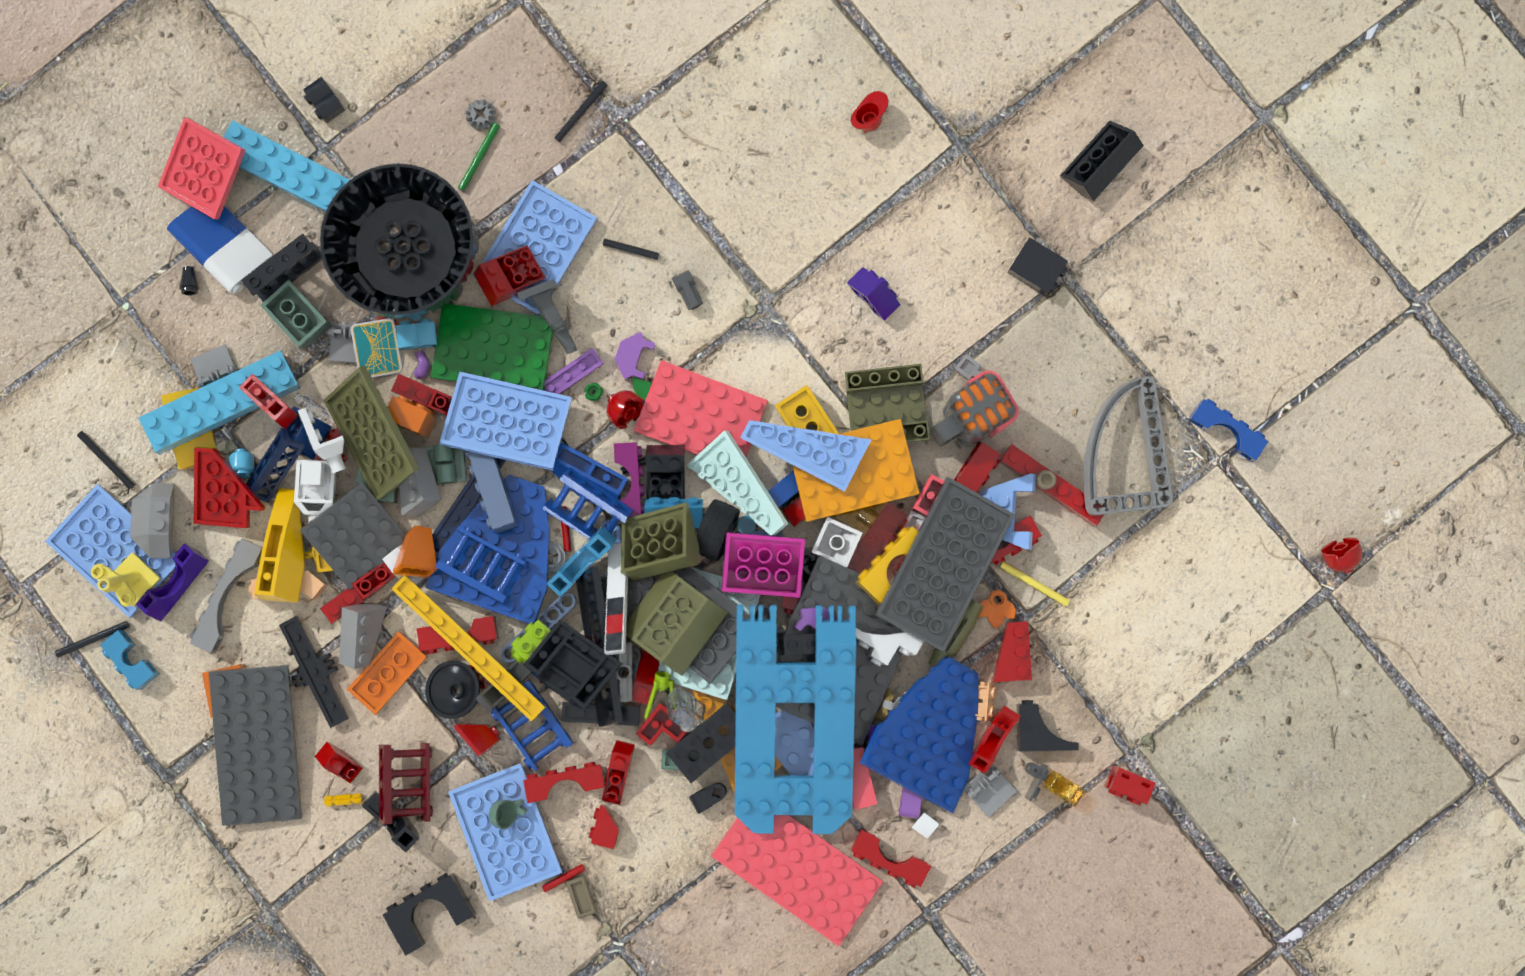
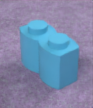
[396,319,437,350]

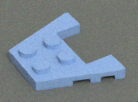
[979,474,1036,550]

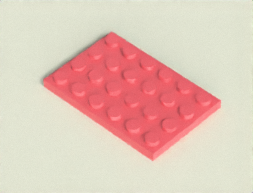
[634,360,768,457]

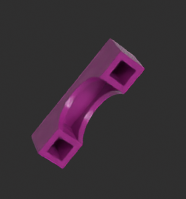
[614,442,645,518]

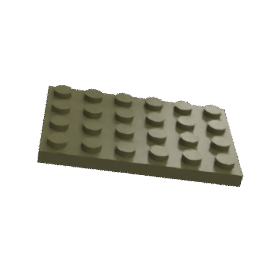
[323,365,420,501]

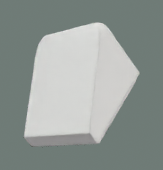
[912,812,939,839]

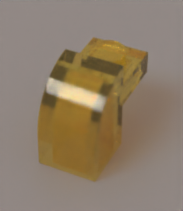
[1043,770,1085,807]

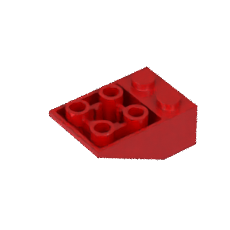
[473,245,546,307]

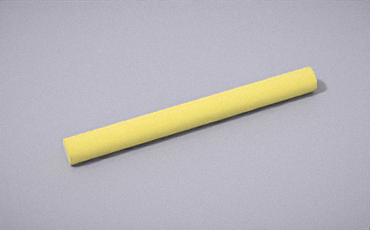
[999,561,1070,606]

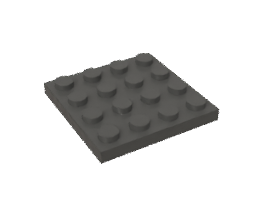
[300,481,406,590]

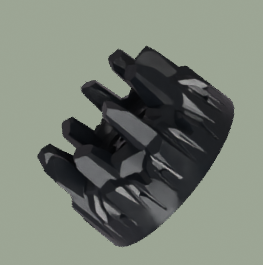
[320,163,479,321]

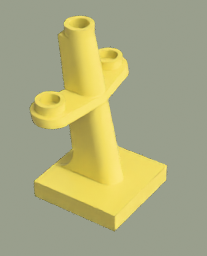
[91,552,162,607]

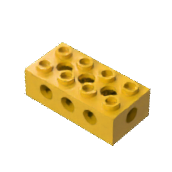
[775,385,839,434]

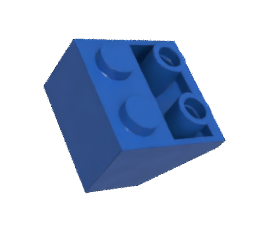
[279,406,332,460]

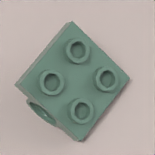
[424,444,467,485]

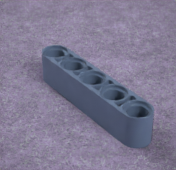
[501,593,577,663]

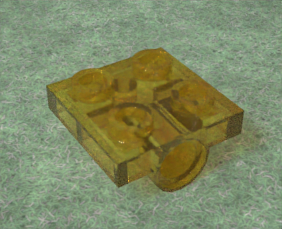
[832,503,885,537]

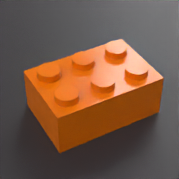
[388,395,438,439]

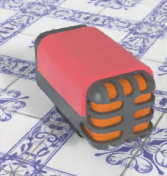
[930,371,1019,447]

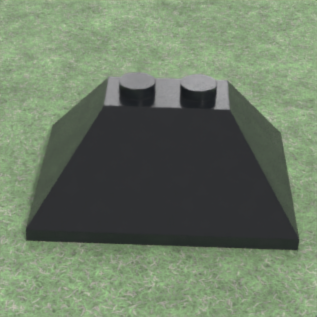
[523,619,622,710]

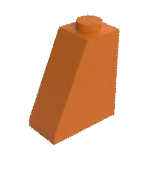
[393,526,437,578]

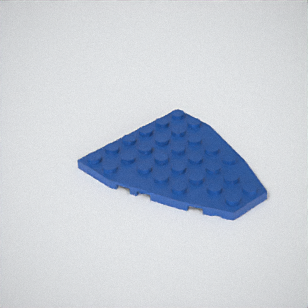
[425,475,550,624]
[859,656,979,813]

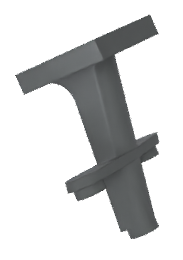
[517,279,577,354]

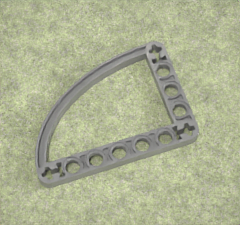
[1083,376,1173,516]

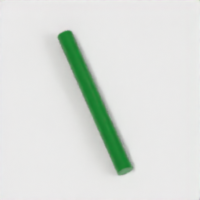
[458,123,500,192]

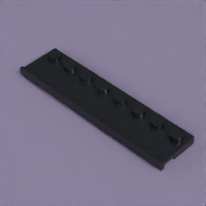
[576,567,623,727]

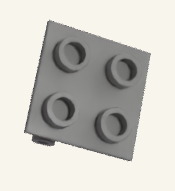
[328,323,356,363]
[190,344,236,388]
[964,764,1017,818]

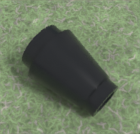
[179,266,199,296]

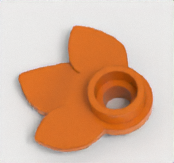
[979,590,1016,629]

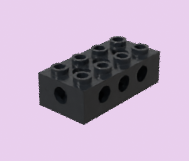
[666,703,736,783]

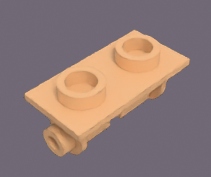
[975,681,997,721]

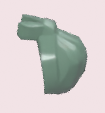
[489,799,528,829]

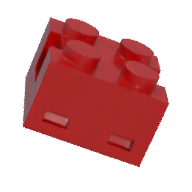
[1104,765,1156,806]

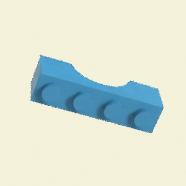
[547,526,616,597]

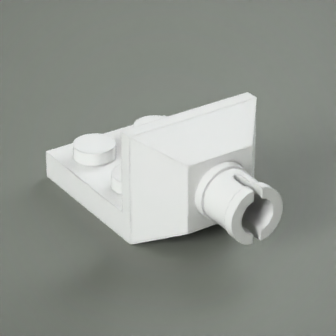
[298,408,346,474]
[294,460,336,523]

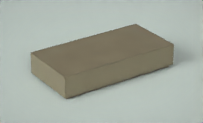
[566,875,597,919]

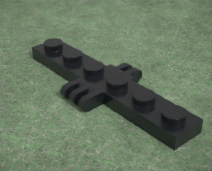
[279,616,349,728]

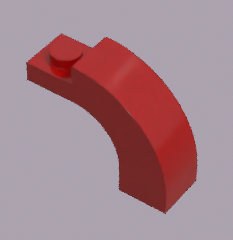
[968,706,1021,774]

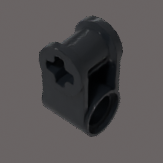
[689,782,727,814]

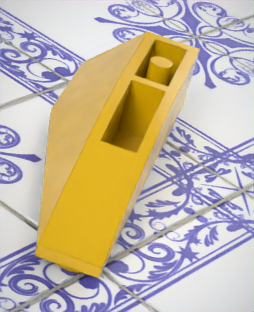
[254,488,305,603]

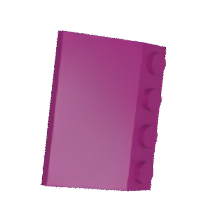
[721,533,805,598]

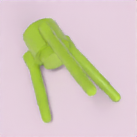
[644,671,676,719]

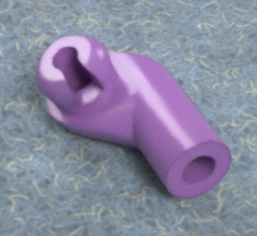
[414,350,430,379]

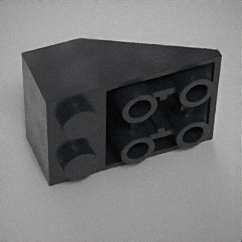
[645,445,685,499]

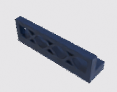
[246,428,305,503]

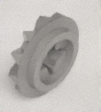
[466,99,496,130]
[548,541,565,572]

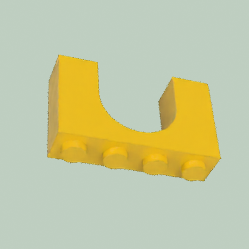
[856,526,918,605]

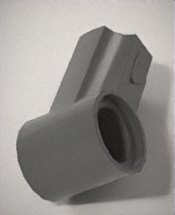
[672,270,703,311]

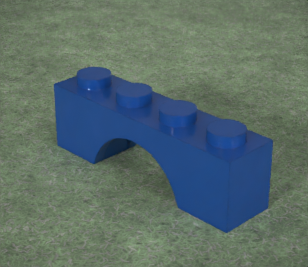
[1188,399,1269,462]

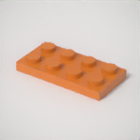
[347,631,428,715]

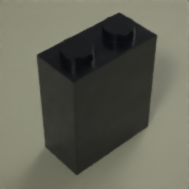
[1007,237,1068,296]

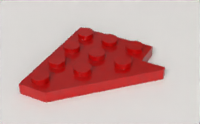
[193,447,265,529]

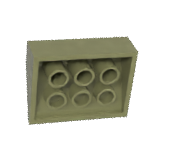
[621,502,699,581]

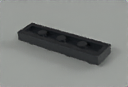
[561,702,640,726]

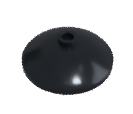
[425,660,480,719]

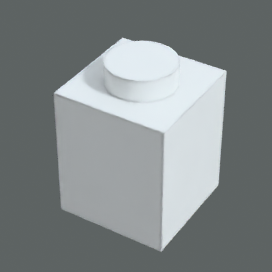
[301,461,326,490]

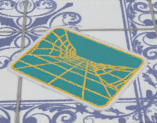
[351,319,402,377]

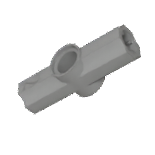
[615,643,633,702]

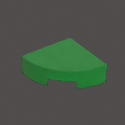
[633,377,652,401]

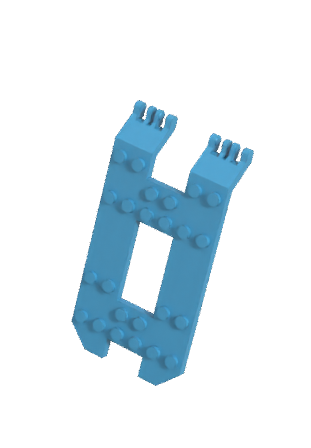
[735,605,856,834]

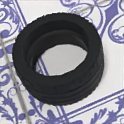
[696,499,740,561]

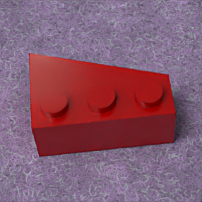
[991,622,1032,682]

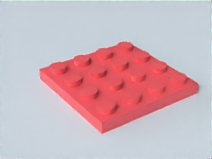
[158,117,246,220]

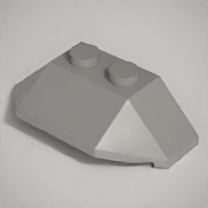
[130,483,174,559]

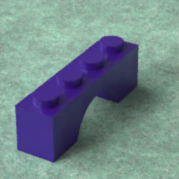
[136,543,209,622]

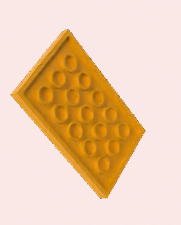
[792,419,919,522]

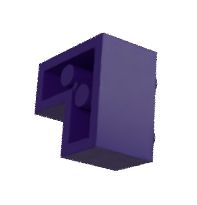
[847,267,900,321]

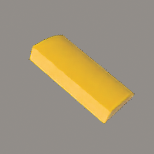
[161,387,217,470]

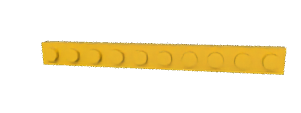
[392,575,546,722]

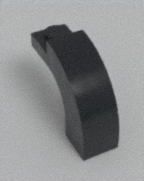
[362,790,420,852]

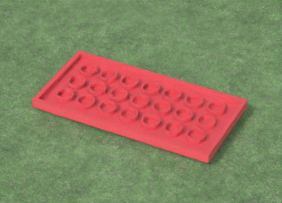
[711,815,883,946]

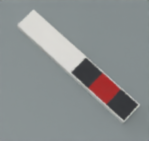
[604,543,628,655]

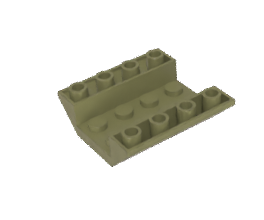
[845,364,930,442]
[626,571,728,676]

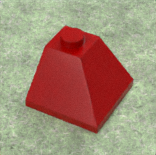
[453,723,501,756]

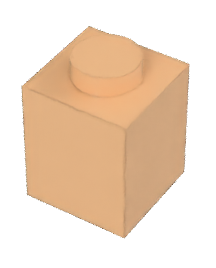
[301,570,328,600]

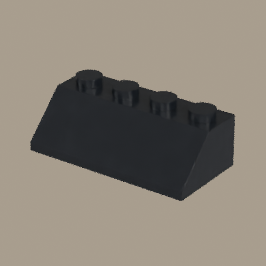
[1060,120,1144,201]

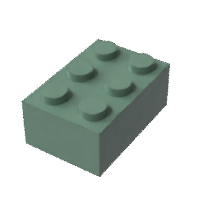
[260,280,332,350]

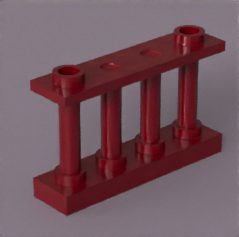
[379,743,433,824]

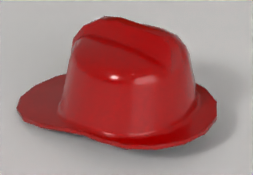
[850,91,889,133]

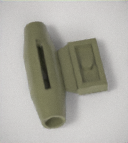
[928,599,983,666]

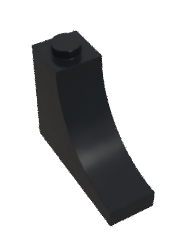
[1017,700,1079,751]

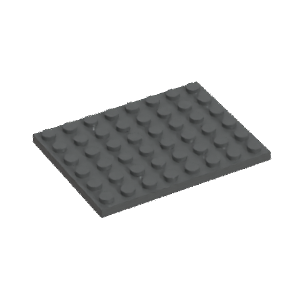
[775,555,903,745]

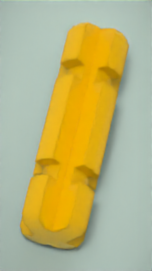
[324,793,363,807]

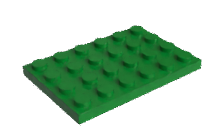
[430,304,553,391]

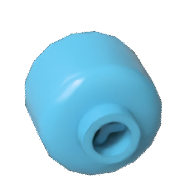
[229,449,255,478]

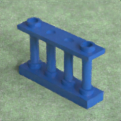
[542,467,633,539]
[435,526,529,606]
[490,680,574,771]

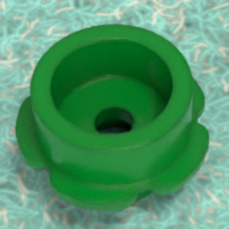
[585,383,603,401]

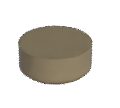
[1036,470,1056,490]

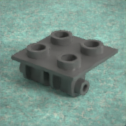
[1025,762,1049,801]

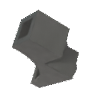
[475,660,532,713]

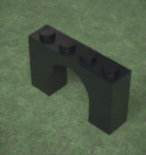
[383,872,476,956]

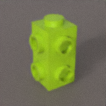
[511,620,551,663]

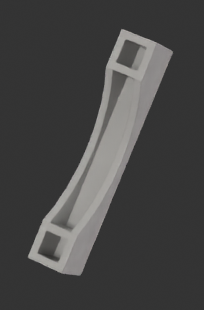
[190,538,263,653]

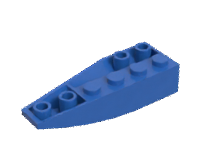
[550,443,630,506]

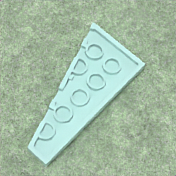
[686,430,788,536]

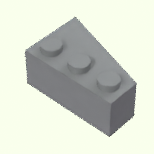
[399,448,441,517]
[339,602,387,669]

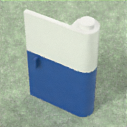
[167,206,273,294]

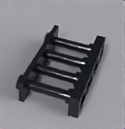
[241,233,322,302]

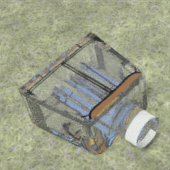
[665,686,706,732]

